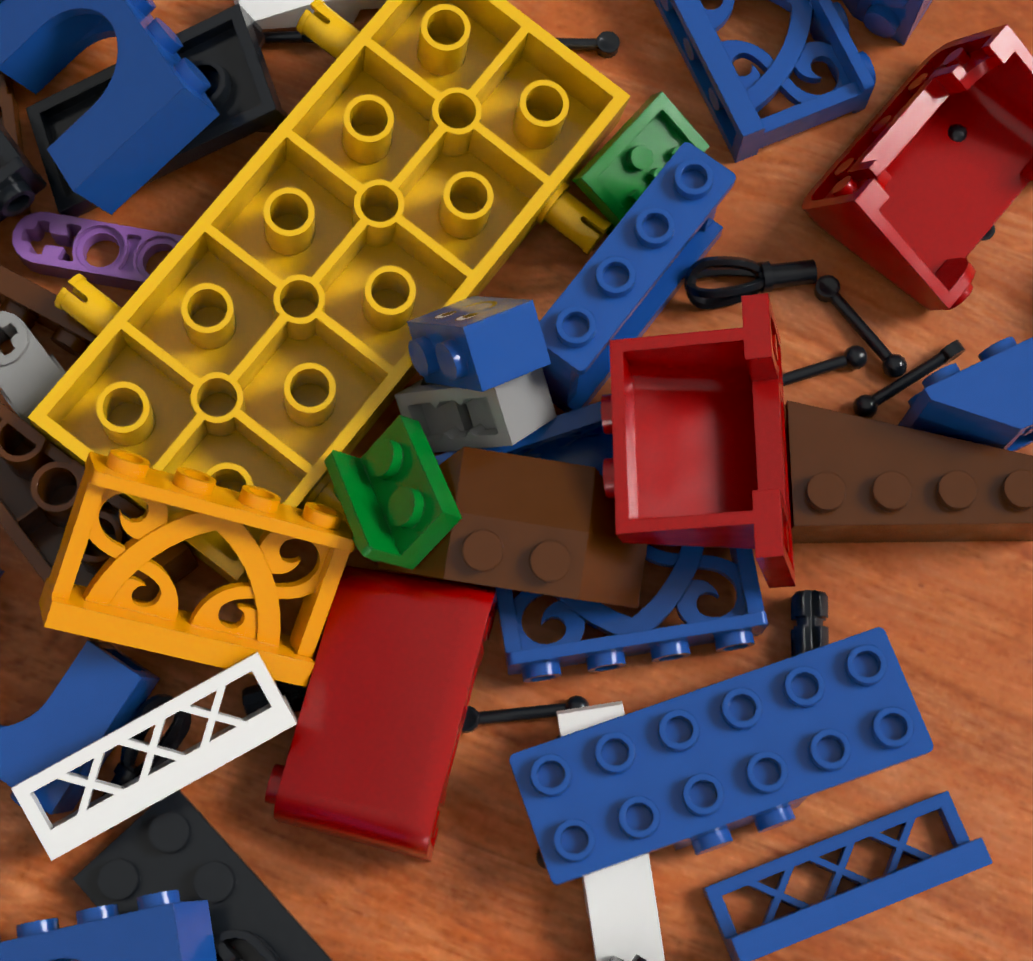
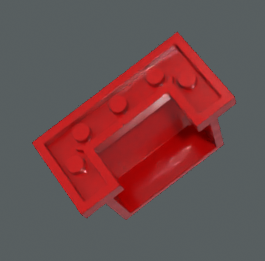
[601,293,796,588]

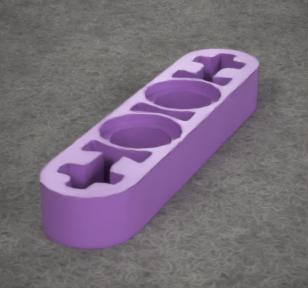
[12,212,183,291]

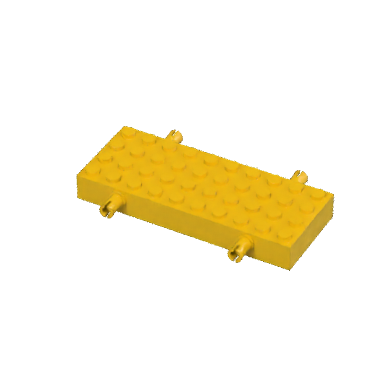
[28,0,630,583]

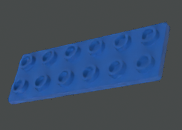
[509,627,934,886]

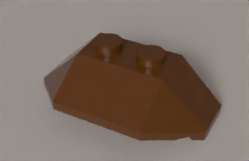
[378,446,648,608]

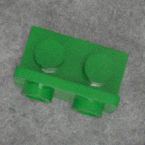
[572,92,710,236]
[324,415,462,570]

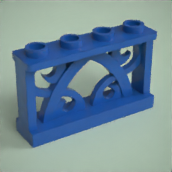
[654,0,876,163]
[539,142,736,412]
[494,544,769,683]

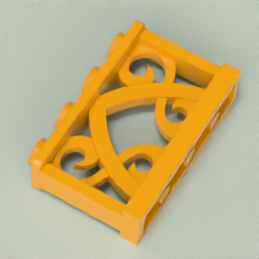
[39,449,355,687]

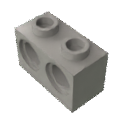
[395,368,557,453]

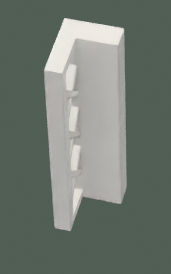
[11,652,297,861]

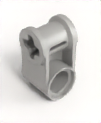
[0,311,66,429]

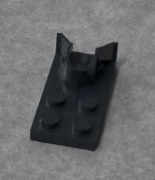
[26,4,288,217]
[73,790,334,961]

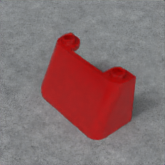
[802,24,1033,310]
[265,565,497,862]

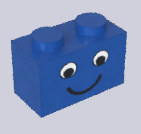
[407,296,551,392]

